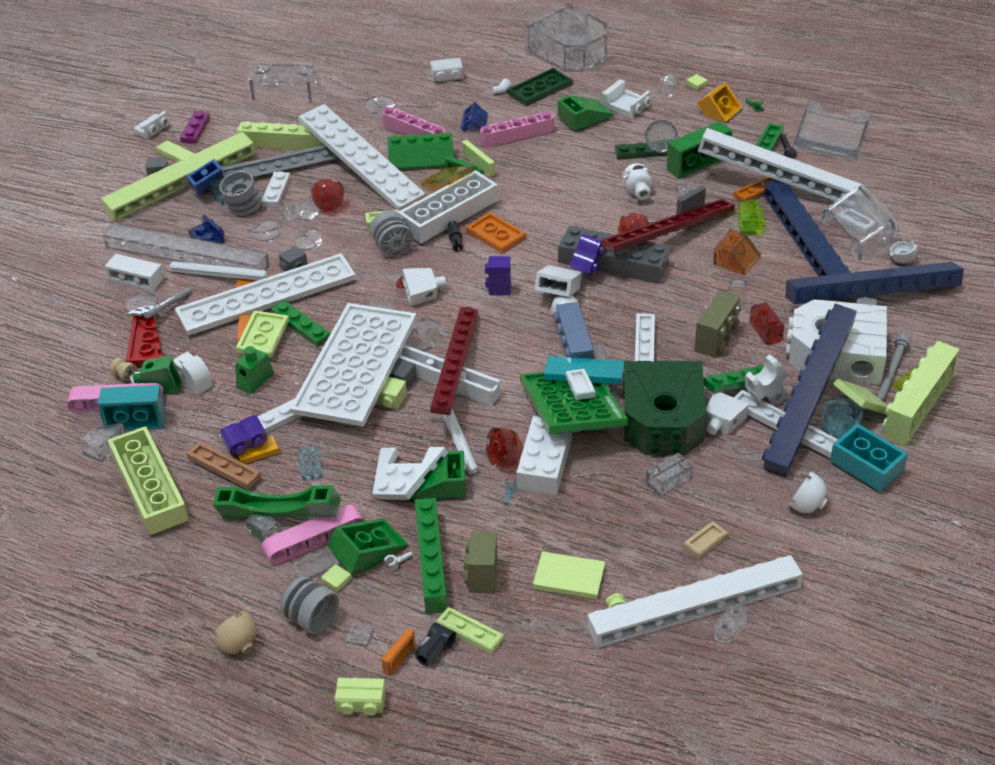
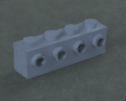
[553,302,593,359]

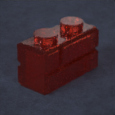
[749,302,784,345]

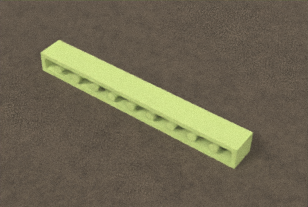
[101,132,254,221]

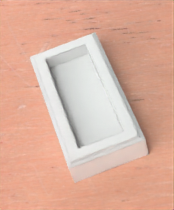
[566,369,596,400]

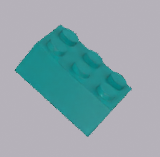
[98,385,166,432]
[830,423,908,492]

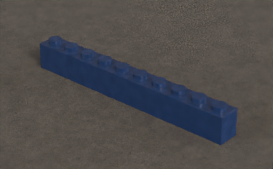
[763,180,850,276]
[785,262,964,305]
[762,303,857,477]

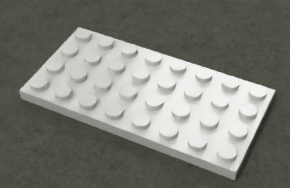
[290,303,417,427]

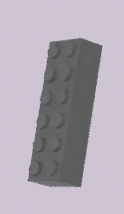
[558,226,670,284]

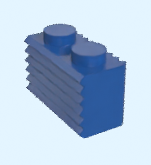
[186,159,225,196]

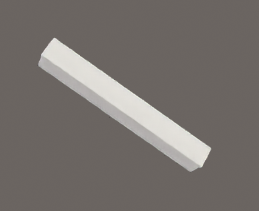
[397,345,501,406]

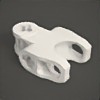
[745,354,788,406]

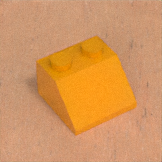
[697,82,743,123]

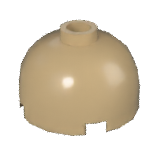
[211,610,257,654]

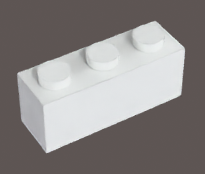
[105,254,164,291]

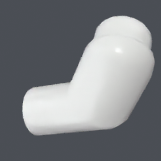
[492,79,511,95]

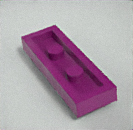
[180,111,210,144]

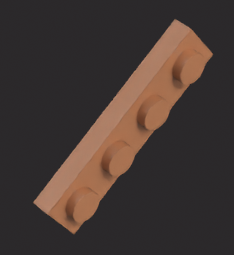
[186,441,261,490]

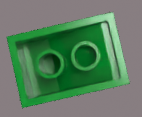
[327,518,408,573]

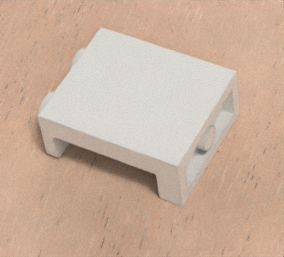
[602,79,651,118]

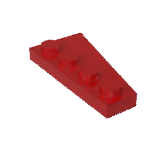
[125,315,162,366]

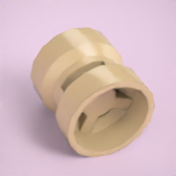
[109,358,136,382]

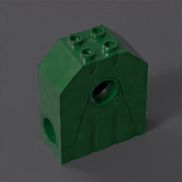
[623,361,707,455]

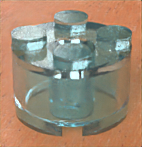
[820,396,864,439]

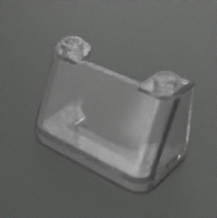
[821,185,900,261]

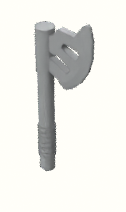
[125,288,192,318]

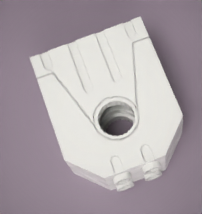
[786,300,887,385]

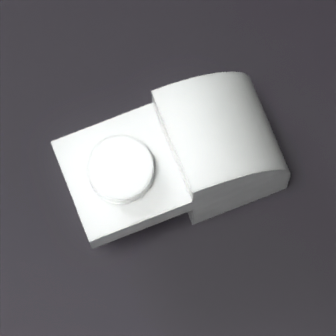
[174,352,213,395]

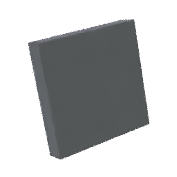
[676,185,706,214]

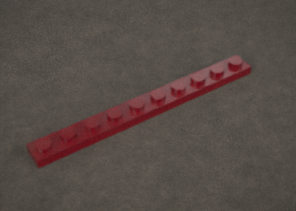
[601,199,735,253]
[430,307,478,415]

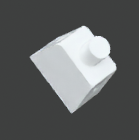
[402,268,446,306]
[706,392,749,435]

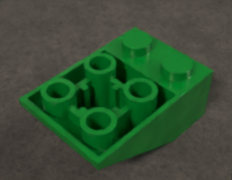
[558,95,614,131]
[409,451,466,500]

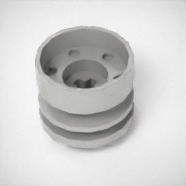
[219,171,262,216]
[370,210,414,257]
[280,576,339,635]

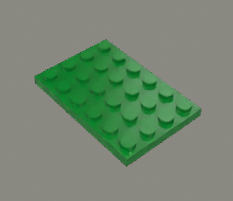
[520,372,628,434]

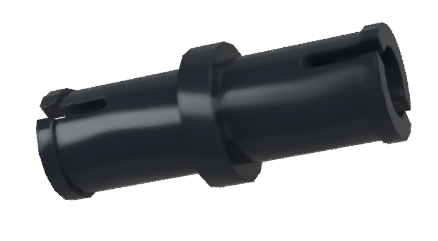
[448,221,463,252]

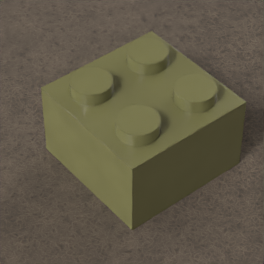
[464,531,498,593]

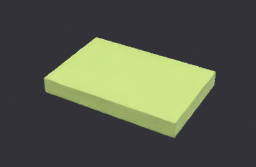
[236,311,289,358]
[834,379,888,415]
[533,552,605,600]

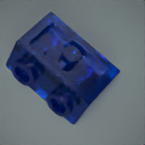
[188,215,225,251]

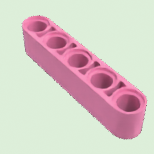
[382,107,446,136]
[480,112,554,147]
[67,383,163,412]
[262,504,364,565]

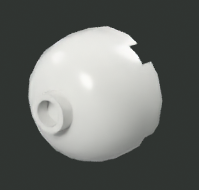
[788,471,828,514]

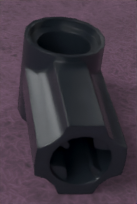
[414,622,456,667]

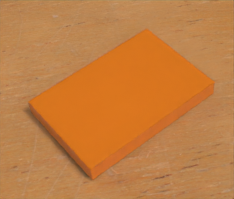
[466,212,526,254]

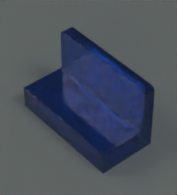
[460,102,488,132]

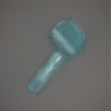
[503,478,517,506]

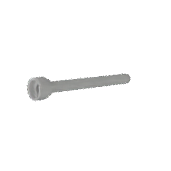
[877,334,911,401]

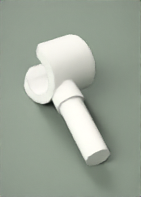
[384,551,413,571]

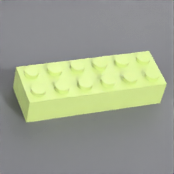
[882,341,960,446]
[108,426,189,536]

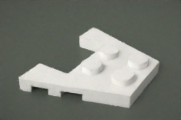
[372,447,448,500]

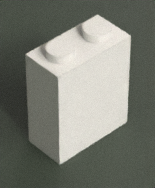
[534,265,582,297]

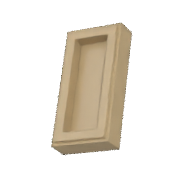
[683,521,728,559]

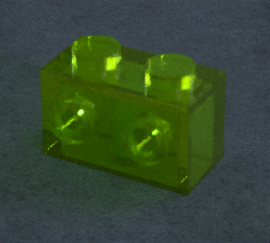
[737,200,765,235]

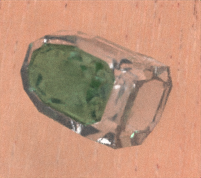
[246,514,282,543]

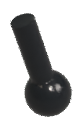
[780,134,797,159]

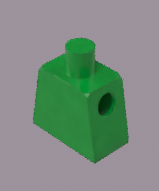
[235,346,274,394]
[133,355,182,395]

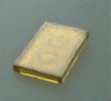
[420,165,474,187]

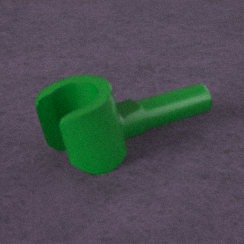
[745,98,764,111]

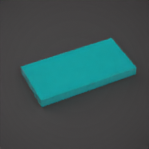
[544,356,624,385]

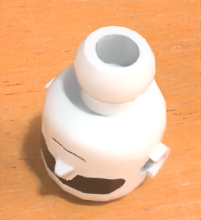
[623,163,653,200]

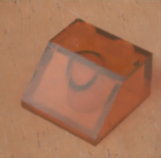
[713,229,761,275]

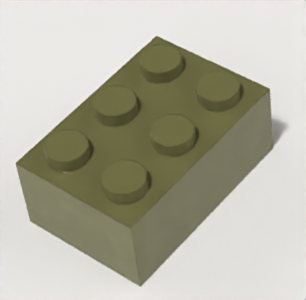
[694,290,741,358]

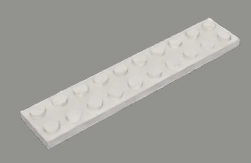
[299,104,425,211]
[175,253,356,336]

